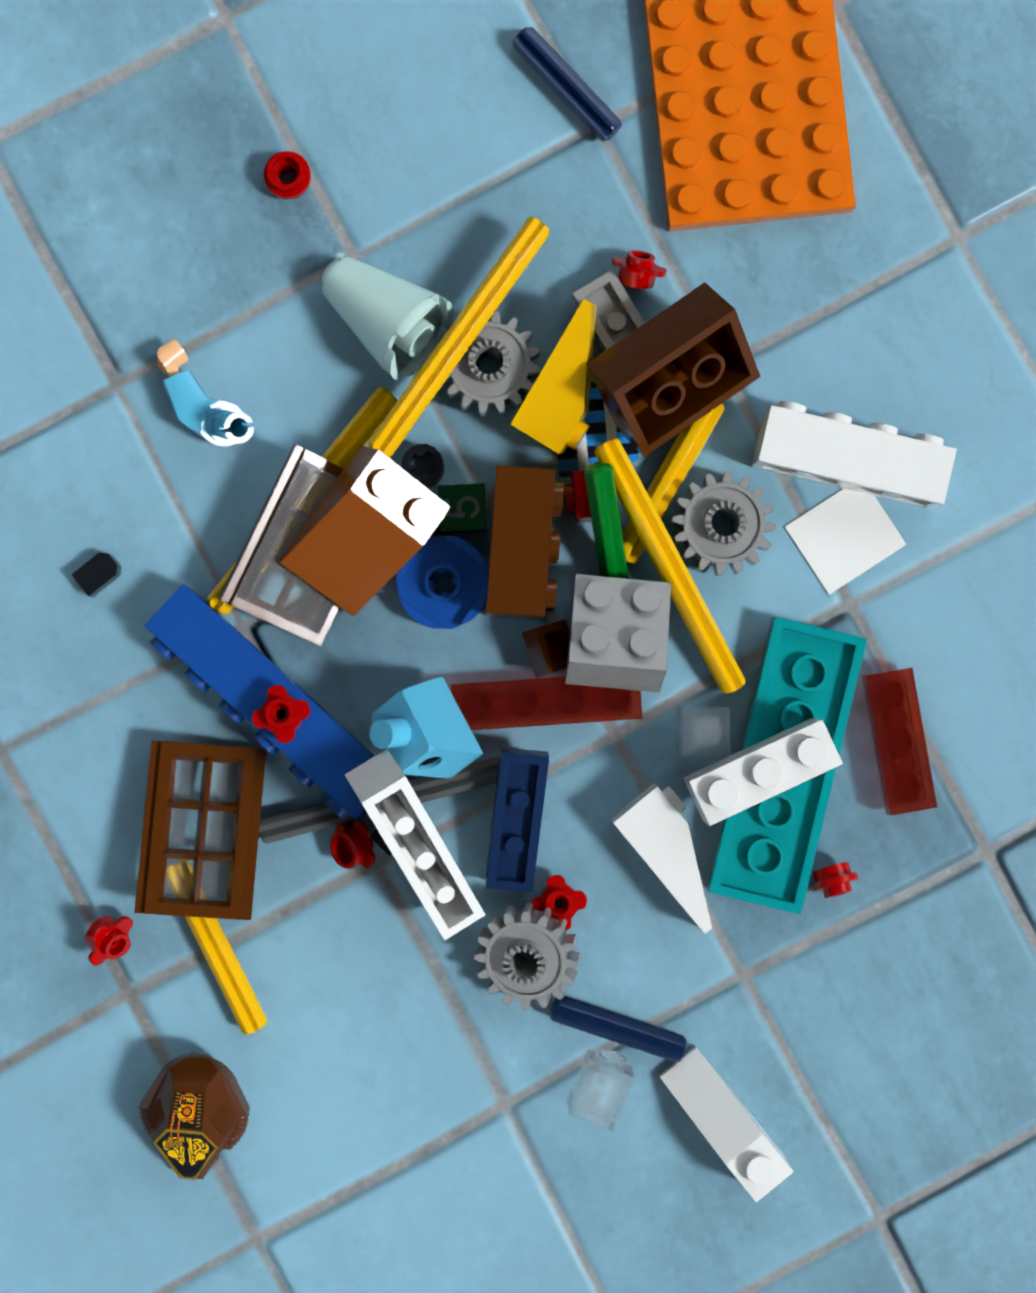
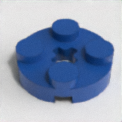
[396,536,489,629]

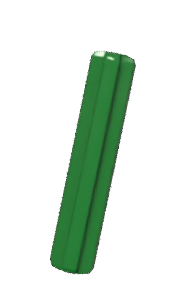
[584,461,629,579]

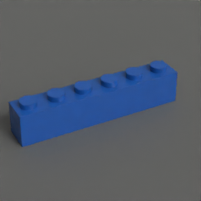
[144,583,375,820]

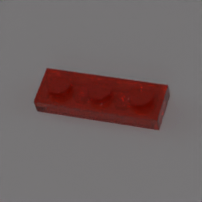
[862,668,937,815]

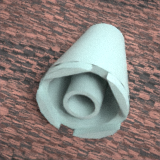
[322,257,454,380]

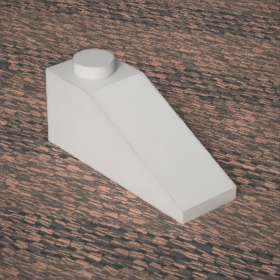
[610,783,712,934]
[659,1046,794,1203]

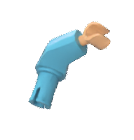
[157,339,254,446]

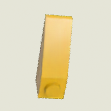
[510,299,597,454]

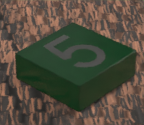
[438,483,487,534]

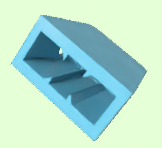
[370,677,483,778]

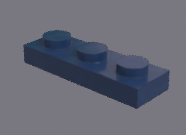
[485,747,549,893]

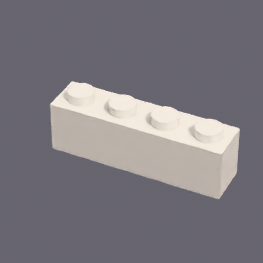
[751,401,957,509]
[345,749,485,940]

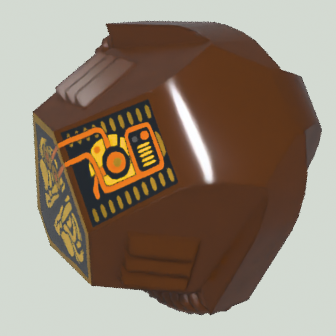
[138,1052,250,1180]

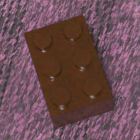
[586,282,761,457]
[486,465,564,620]

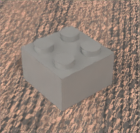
[565,574,671,693]

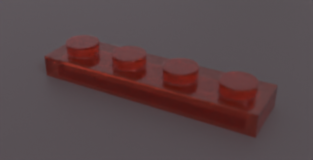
[451,677,643,730]

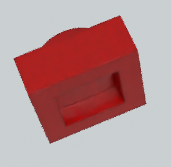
[564,470,592,523]

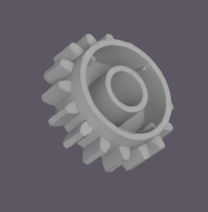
[445,311,541,417]
[670,471,776,576]
[474,903,581,1010]

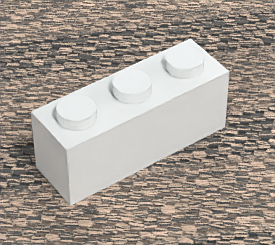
[683,718,843,826]

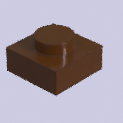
[522,619,569,678]

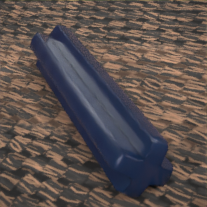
[513,27,622,142]
[550,996,687,1062]

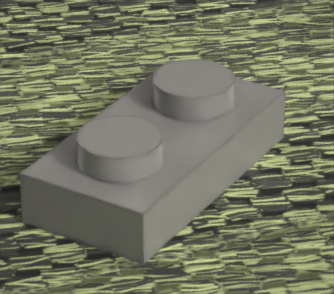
[572,269,645,351]

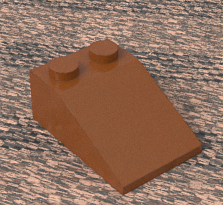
[277,446,451,617]

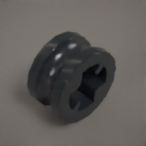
[402,444,444,488]

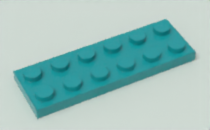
[707,616,867,915]

